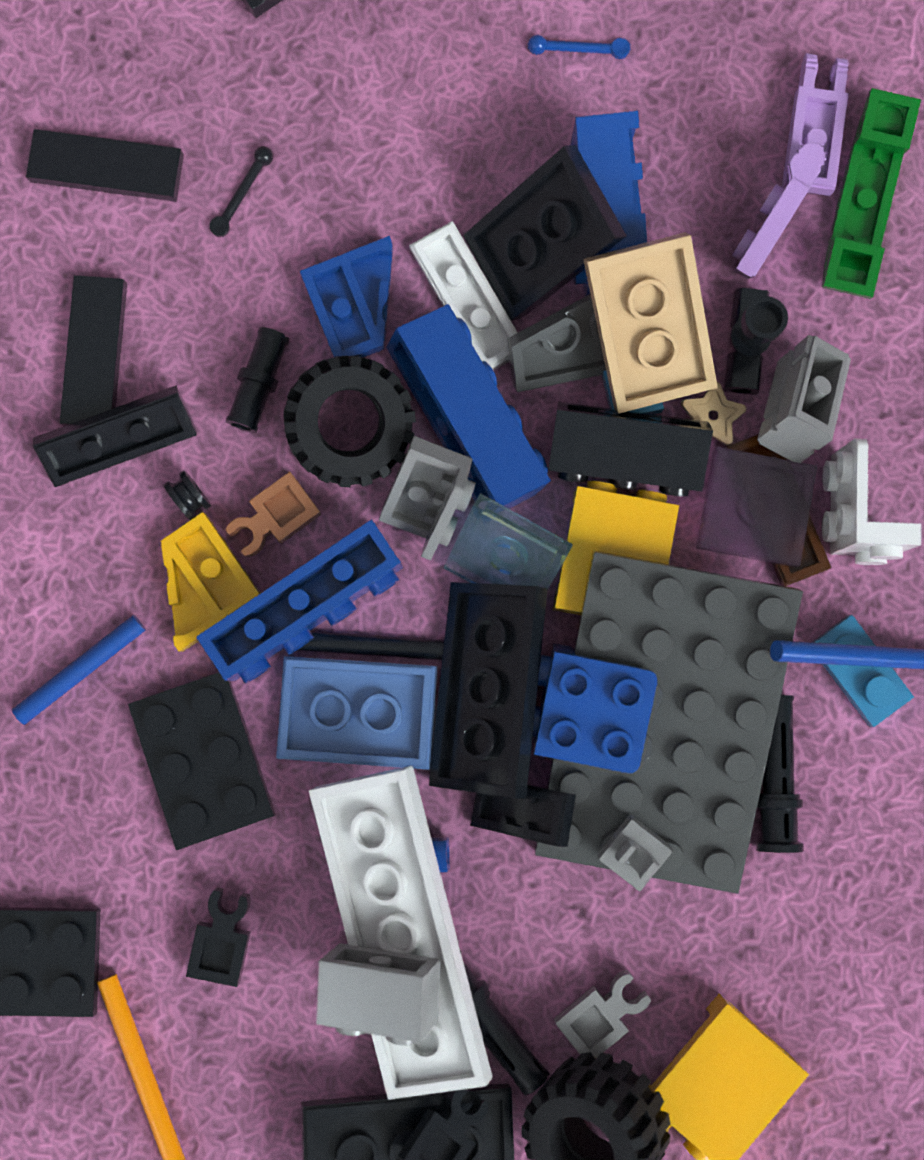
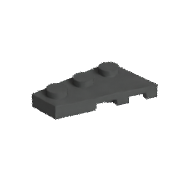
[507,294,606,392]

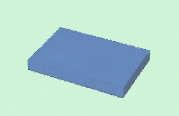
[276,656,437,770]

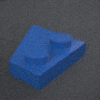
[300,236,393,358]

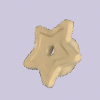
[681,382,746,446]

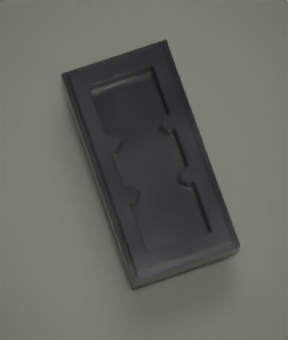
[470,784,576,847]

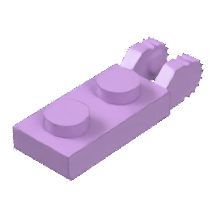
[782,53,849,196]
[732,141,827,279]

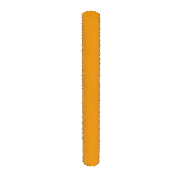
[97,974,186,1160]

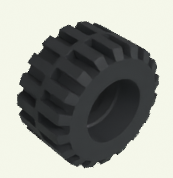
[283,355,416,488]
[521,1052,671,1160]

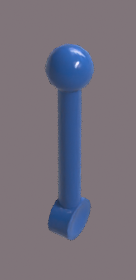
[528,34,631,59]

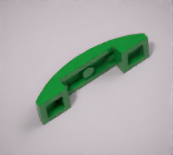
[821,88,921,299]

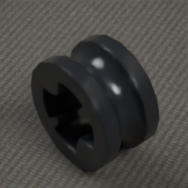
[163,470,212,520]

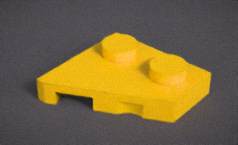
[161,512,261,652]

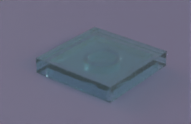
[444,493,573,589]

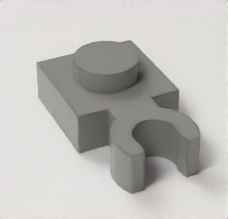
[554,970,651,1059]

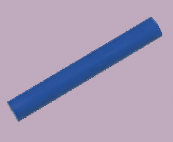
[12,614,146,725]

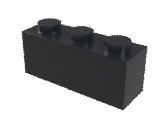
[548,401,713,497]

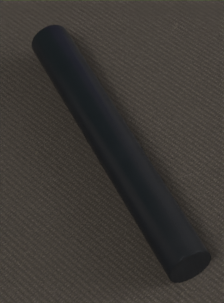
[297,631,444,660]

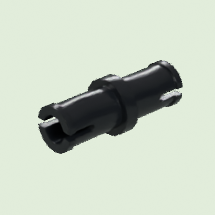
[226,327,290,433]

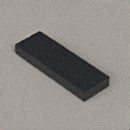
[26,129,184,202]
[59,275,127,426]
[32,385,197,487]

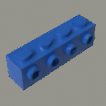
[386,304,551,521]
[196,519,403,684]

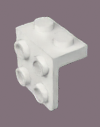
[822,439,921,565]

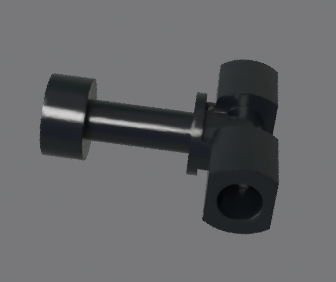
[724,288,788,395]

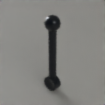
[209,146,273,237]

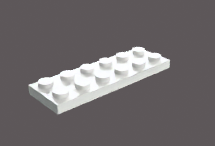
[309,765,493,1100]

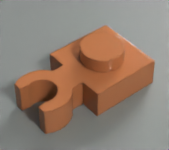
[225,471,322,558]

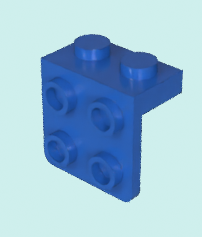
[533,643,658,773]

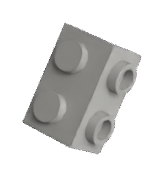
[379,436,475,560]

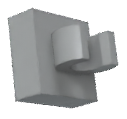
[597,814,673,892]

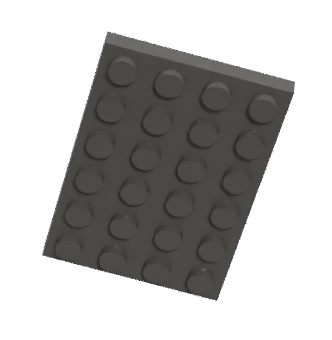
[535,550,803,894]

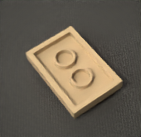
[583,232,718,414]

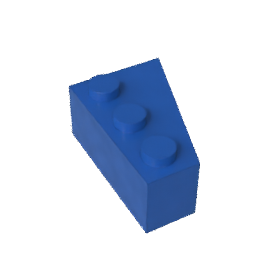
[570,111,647,296]

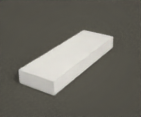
[409,221,517,370]

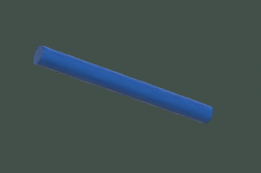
[770,640,924,669]

